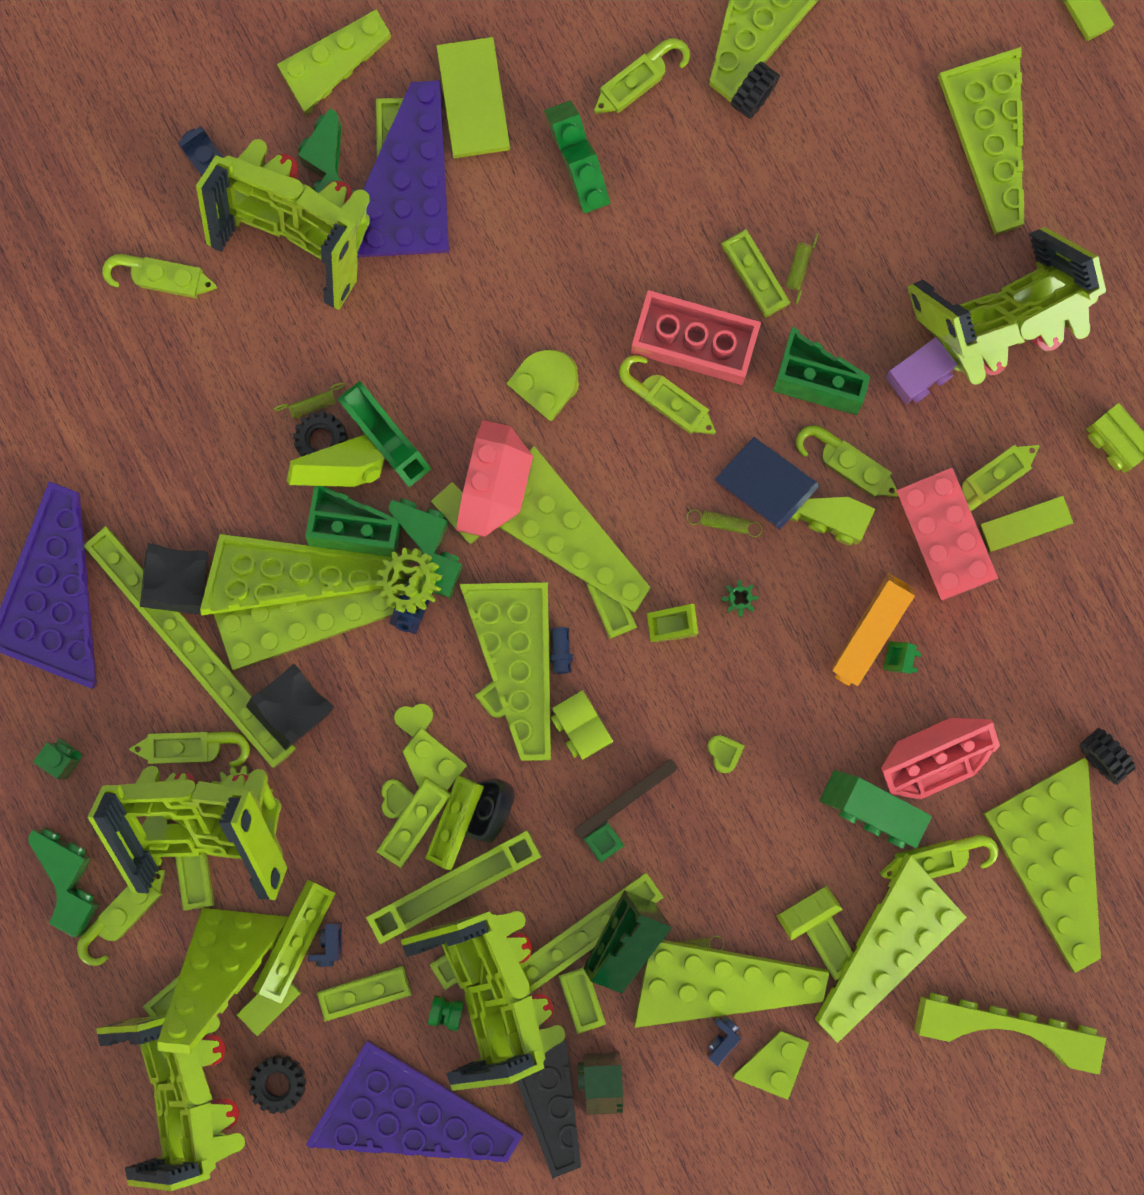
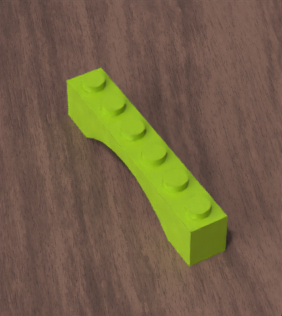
[366,830,542,944]
[914,993,1106,1075]

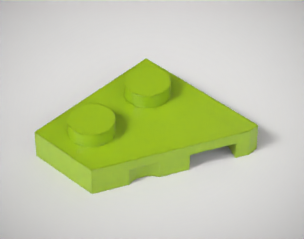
[402,727,467,790]
[733,1030,809,1100]

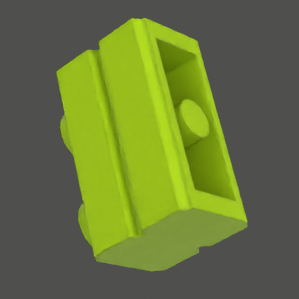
[1086,403,1144,473]

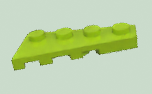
[277,9,391,116]

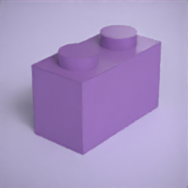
[885,337,957,405]

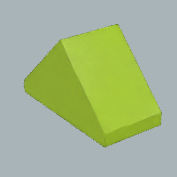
[647,604,698,642]

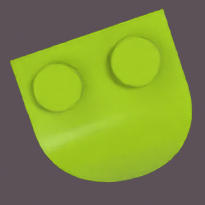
[507,350,579,421]

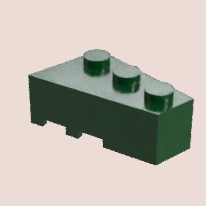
[583,890,672,994]
[578,1052,623,1115]

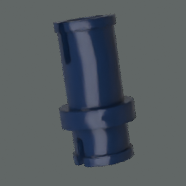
[550,627,573,674]

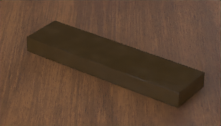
[574,759,678,838]

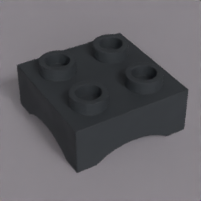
[140,543,208,615]
[246,664,334,750]

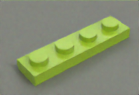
[252,880,336,1004]

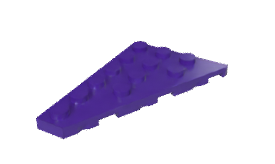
[358,80,449,258]
[0,481,97,689]
[306,1040,523,1162]

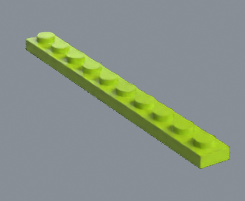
[84,527,297,768]

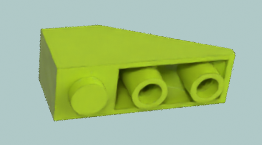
[790,497,875,546]

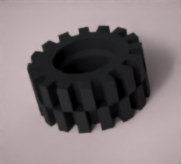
[731,61,780,119]
[293,411,349,457]
[1079,728,1136,785]
[249,1055,307,1114]

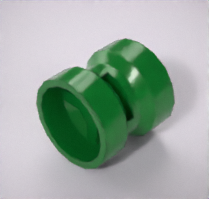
[428,995,464,1032]

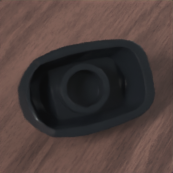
[465,778,515,843]

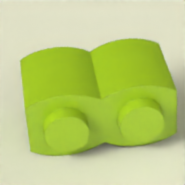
[550,690,613,760]

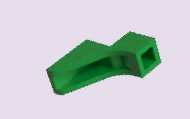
[544,100,611,214]
[298,108,355,194]
[337,381,431,487]
[389,498,463,600]
[28,827,100,938]

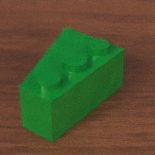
[773,326,870,415]
[305,486,401,557]
[819,770,932,849]

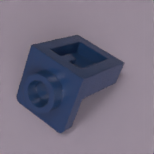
[178,126,224,176]
[389,583,433,634]
[308,922,342,967]
[706,1016,741,1067]

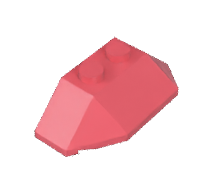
[456,420,533,537]
[881,718,1000,799]

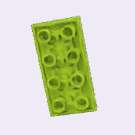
[437,37,510,158]

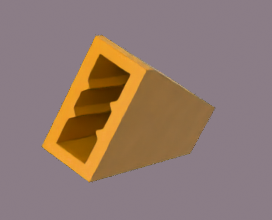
[832,572,915,686]

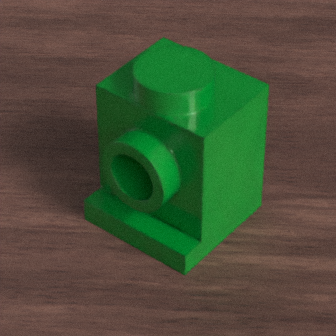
[33,738,84,779]

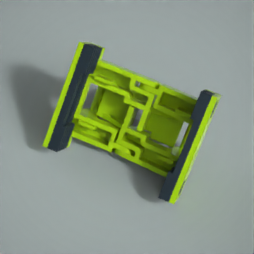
[196,139,370,310]
[907,227,1106,385]
[87,766,287,900]
[401,911,565,1091]
[96,1015,245,1191]

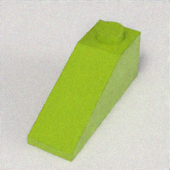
[287,434,384,487]

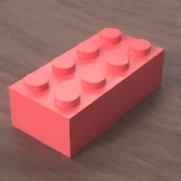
[631,290,761,385]
[896,468,999,601]

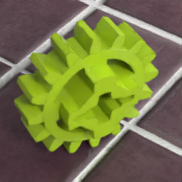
[376,548,442,614]

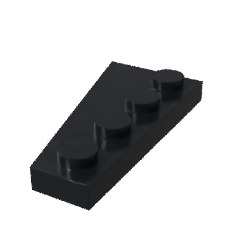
[517,1039,581,1178]

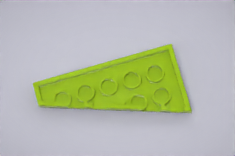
[938,47,1024,236]
[815,852,967,1043]
[634,940,829,1028]

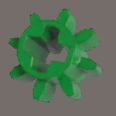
[721,580,759,618]

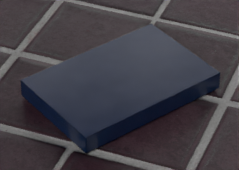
[715,437,819,530]

